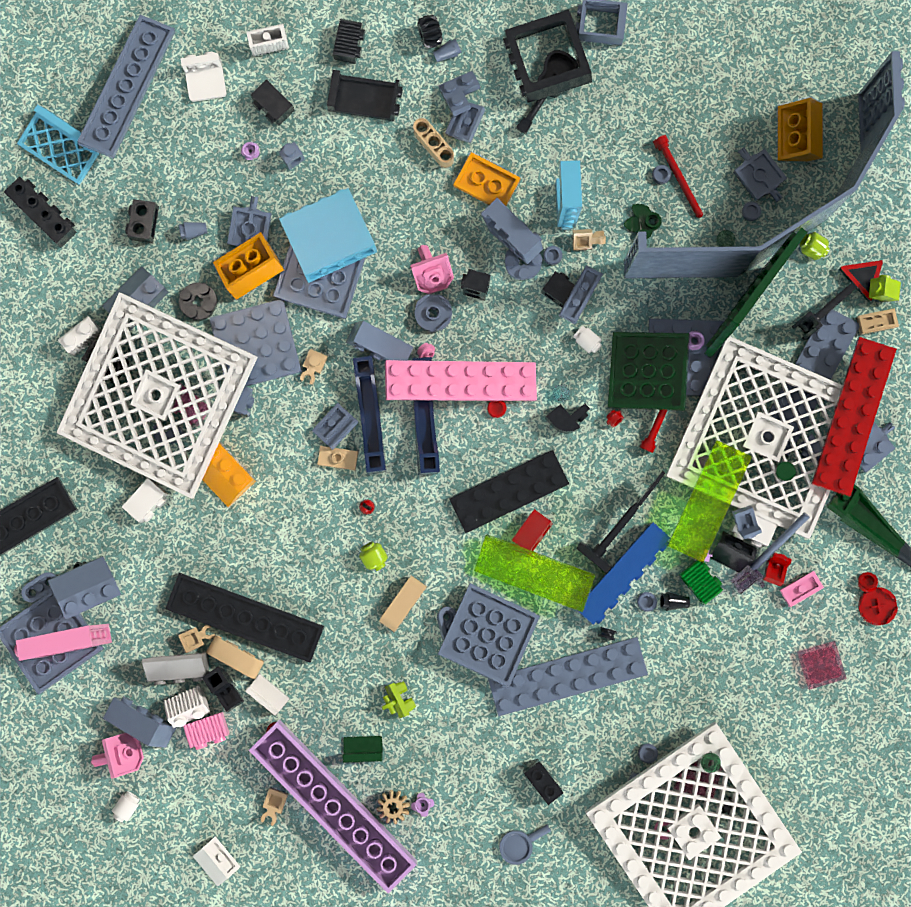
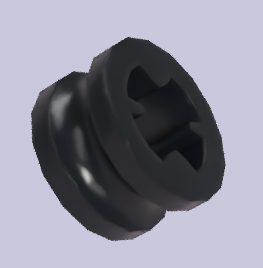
[598,627,617,641]

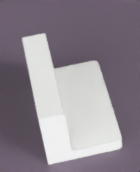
[245,674,290,715]
[193,836,240,886]

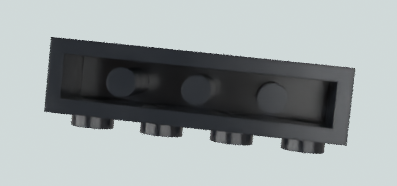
[4,176,77,248]

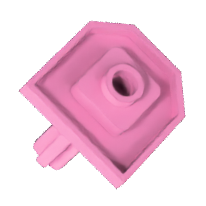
[410,245,454,294]
[91,733,144,779]

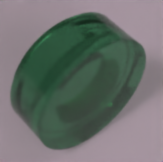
[716,230,735,247]

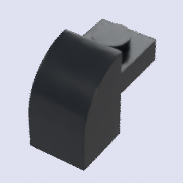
[545,403,590,434]
[202,666,244,712]

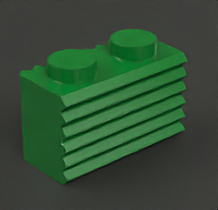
[678,560,723,605]

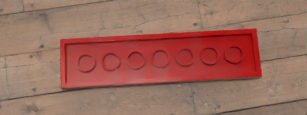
[811,337,897,496]

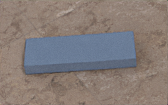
[558,265,603,325]

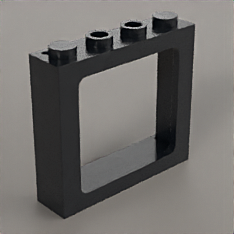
[503,9,592,103]

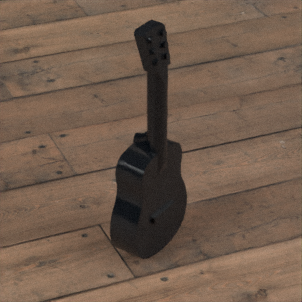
[516,50,578,134]

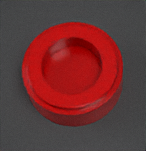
[487,401,507,418]
[858,572,878,592]

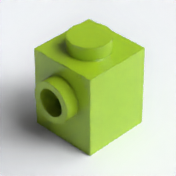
[869,275,901,302]

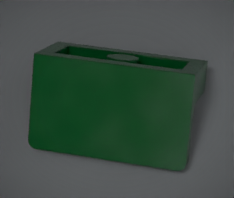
[342,736,383,763]

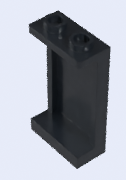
[327,70,403,121]

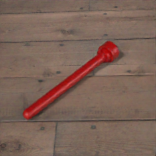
[653,135,703,218]
[639,410,668,453]

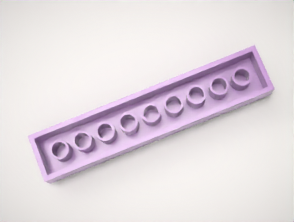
[249,719,417,894]

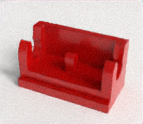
[512,509,553,555]

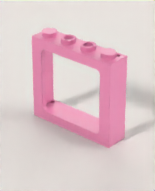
[14,624,112,661]

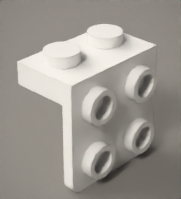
[181,52,227,102]

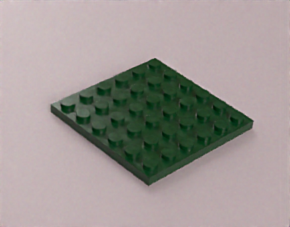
[704,228,808,358]

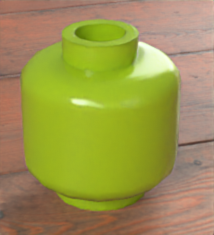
[800,232,830,260]
[359,541,388,571]

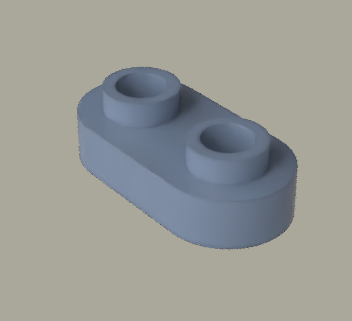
[21,572,57,602]
[437,607,456,640]

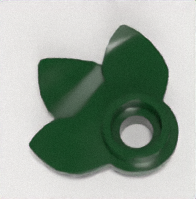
[624,204,662,240]

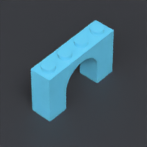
[555,160,582,230]

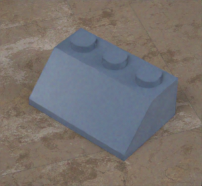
[102,266,169,331]
[48,556,121,619]

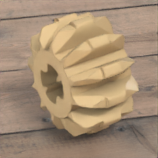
[377,790,410,824]

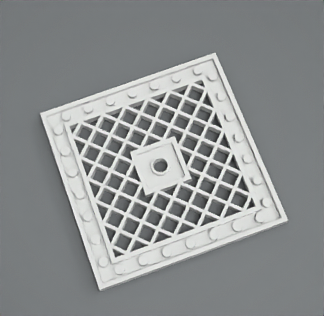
[56,292,258,498]
[666,336,843,539]
[585,722,802,907]

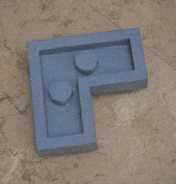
[438,71,481,116]

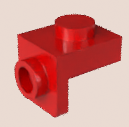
[763,553,792,587]

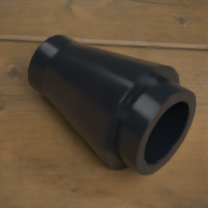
[660,592,690,611]

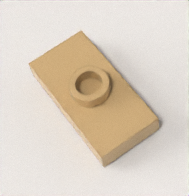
[856,308,899,335]
[317,446,358,471]

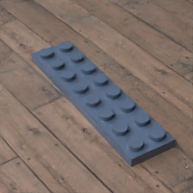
[77,15,175,159]
[763,309,859,457]
[488,637,648,717]

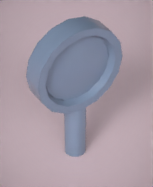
[499,824,551,865]

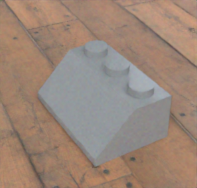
[142,653,209,685]

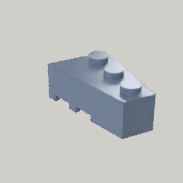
[481,198,543,264]
[345,321,413,361]
[103,696,177,748]

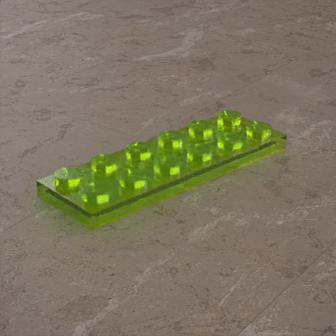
[667,440,752,563]
[474,534,596,612]

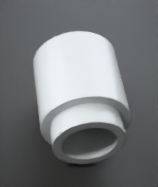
[573,326,602,354]
[112,791,140,822]

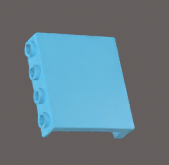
[279,188,377,283]

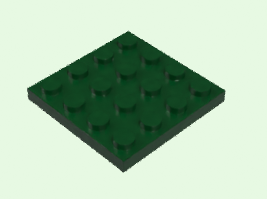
[608,332,690,411]

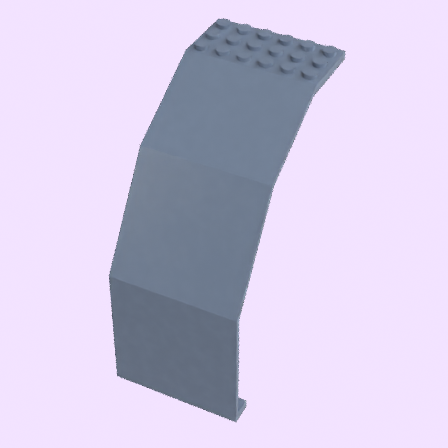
[624,51,905,279]

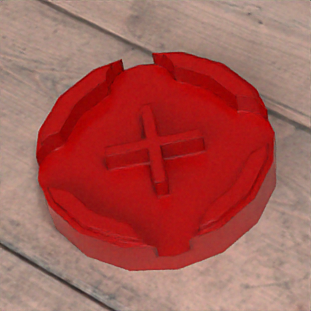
[858,587,898,625]

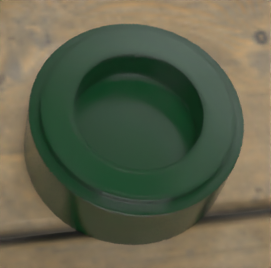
[775,462,796,481]

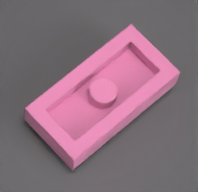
[779,571,824,607]

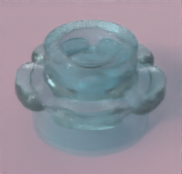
[553,384,570,402]

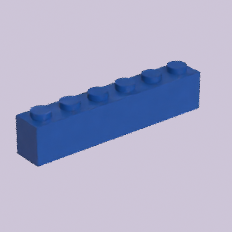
[575,522,671,625]

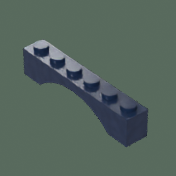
[353,356,387,474]
[411,357,440,475]

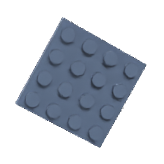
[273,244,366,319]
[209,299,302,387]
[648,318,724,397]
[437,583,540,687]
[0,591,104,695]

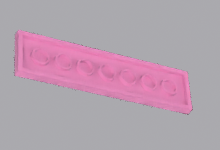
[385,360,537,401]

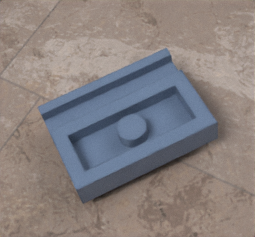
[445,103,485,143]
[312,403,358,450]

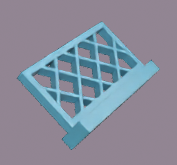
[17,104,99,185]

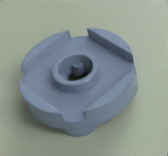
[504,249,542,280]
[414,294,452,333]

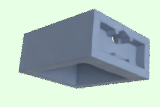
[575,0,628,46]

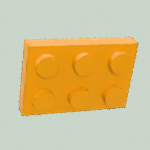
[453,152,521,206]

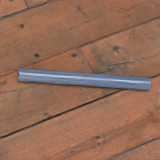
[750,512,810,571]

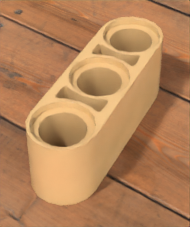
[413,118,454,168]
[379,575,427,632]
[206,635,264,679]

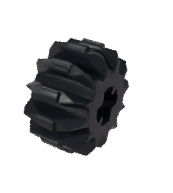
[417,15,443,48]

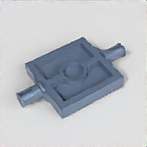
[733,147,787,203]
[227,196,272,246]
[860,422,895,473]

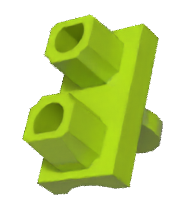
[381,681,416,718]

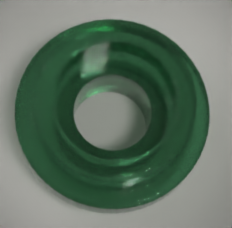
[700,752,721,773]

